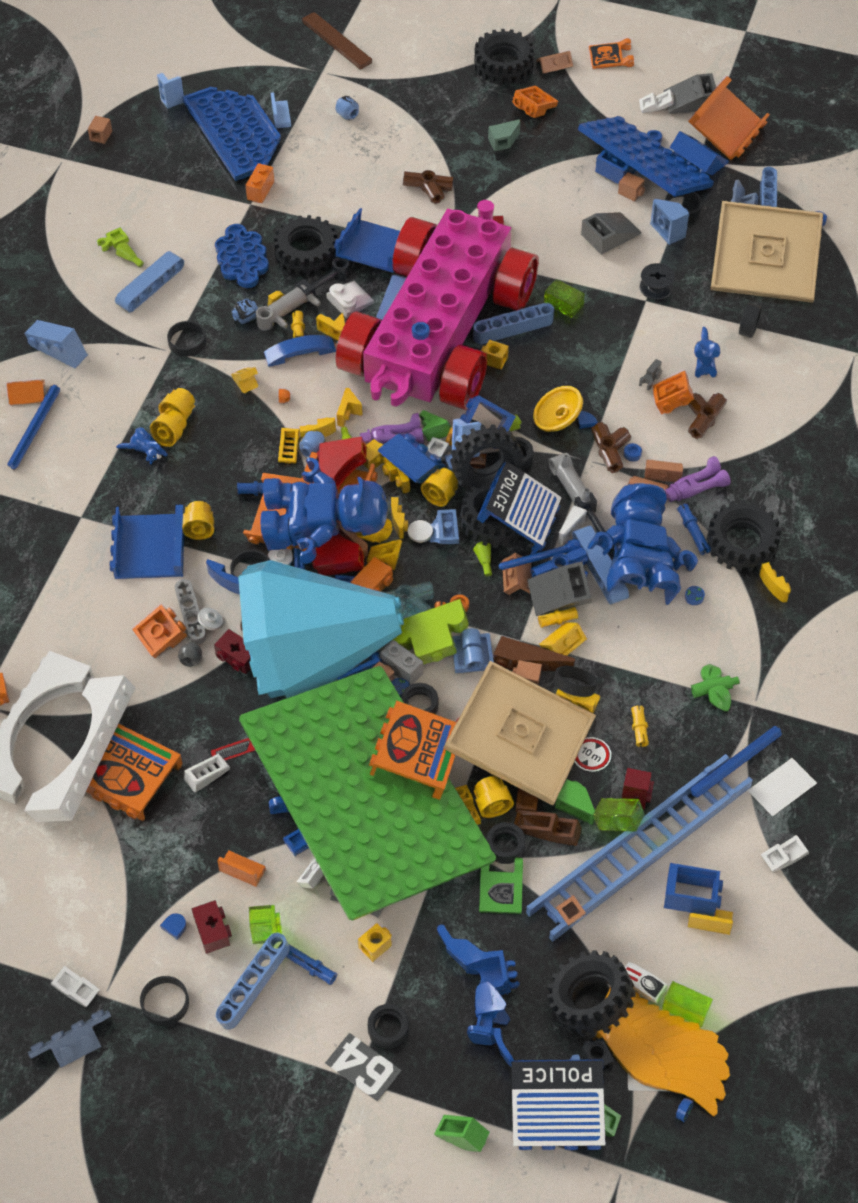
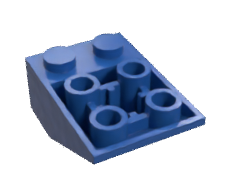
[595,149,637,184]

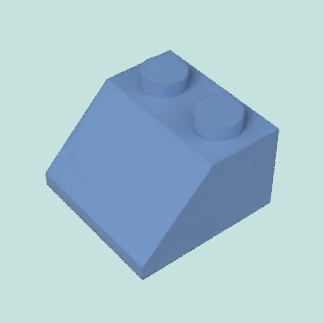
[650,199,689,245]

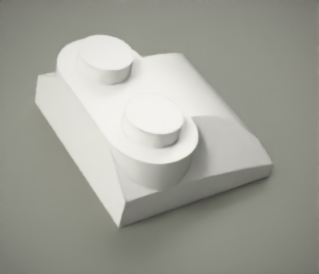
[326,281,374,318]

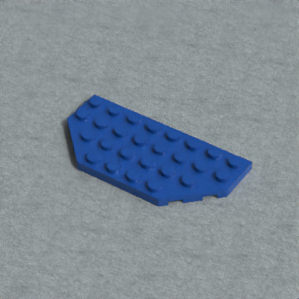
[182,87,281,181]

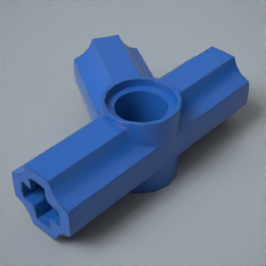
[531,547,589,578]

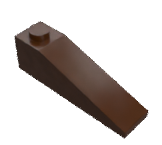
[493,636,576,672]

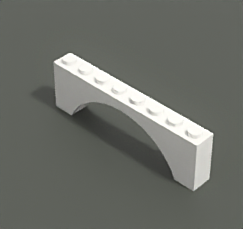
[0,651,94,804]
[24,675,136,822]

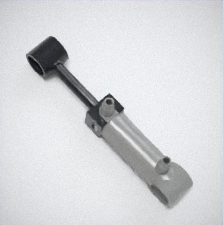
[256,257,350,331]
[548,453,615,553]

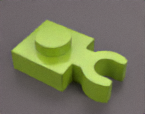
[97,227,129,252]

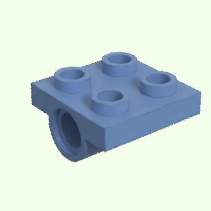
[453,628,494,673]

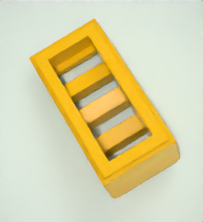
[278,428,300,464]

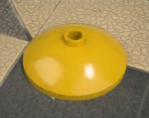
[533,386,583,432]

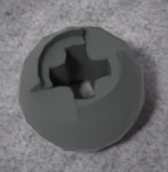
[178,642,202,667]

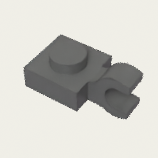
[639,359,662,391]

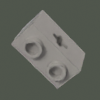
[380,640,423,686]

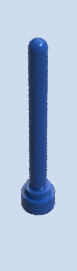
[499,539,581,570]

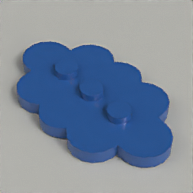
[215,224,269,288]

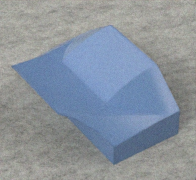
[430,509,459,544]

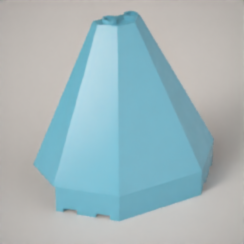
[238,560,404,698]

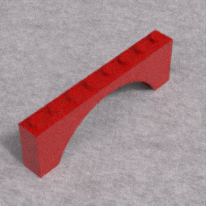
[313,436,367,576]

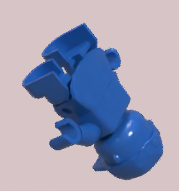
[260,457,388,564]
[587,483,698,605]

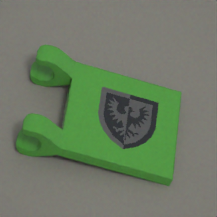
[479,858,523,914]

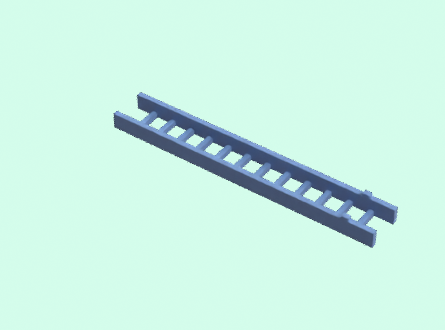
[526,754,753,942]

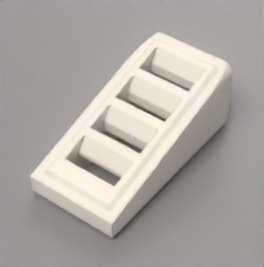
[558,506,587,545]
[184,754,230,792]

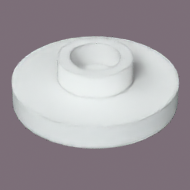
[408,520,433,543]
[268,549,293,565]
[197,608,223,630]

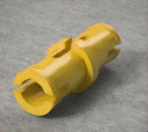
[291,311,305,338]
[538,607,578,628]
[631,706,649,747]

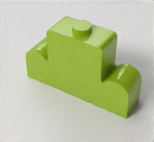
[392,599,469,665]

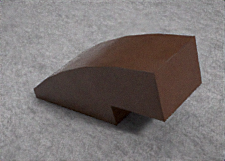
[514,810,582,846]

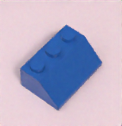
[669,131,729,175]
[378,433,446,483]

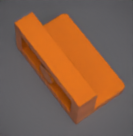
[7,379,45,405]
[217,850,266,887]

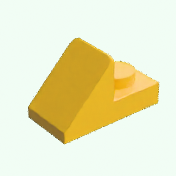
[316,313,345,341]
[231,367,258,393]
[336,388,363,427]
[367,539,402,570]

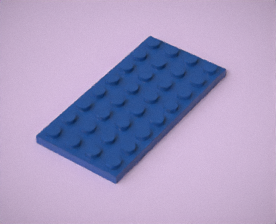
[578,116,714,197]

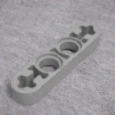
[175,579,206,645]

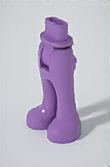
[360,413,424,445]
[666,456,731,502]

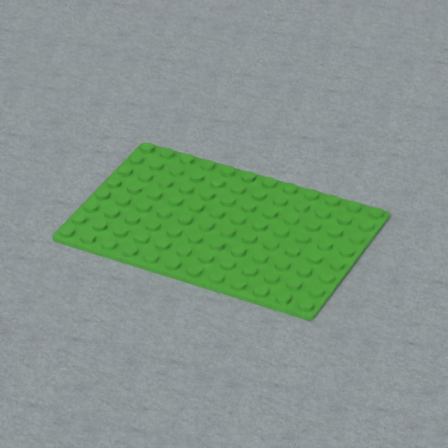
[239,666,496,921]

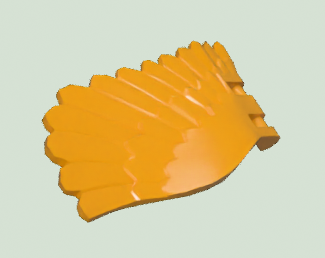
[595,987,730,1117]

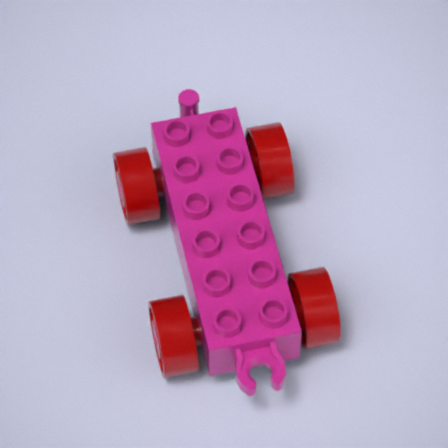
[335,200,539,411]

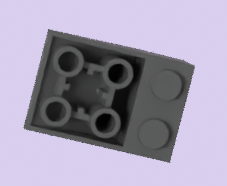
[664,73,716,114]
[581,212,641,255]
[527,561,592,616]

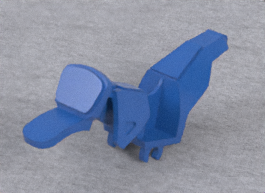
[437,925,520,1067]

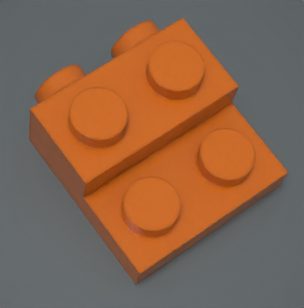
[512,86,558,118]
[653,371,694,414]
[132,604,187,658]

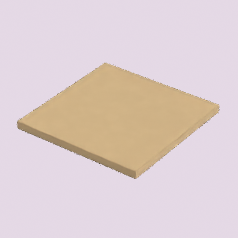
[711,201,823,303]
[443,661,596,805]

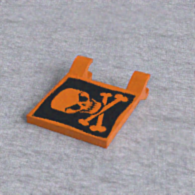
[589,38,634,69]

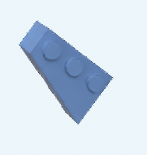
[24,320,88,368]

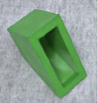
[555,779,595,825]
[434,1115,490,1152]

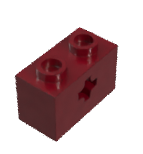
[214,629,251,674]
[620,768,654,810]
[191,900,232,954]

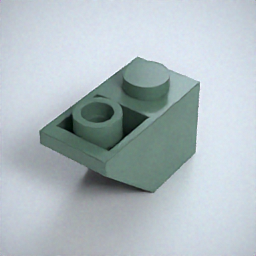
[488,120,520,151]

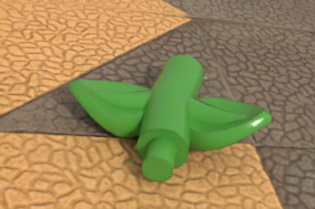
[691,664,740,711]

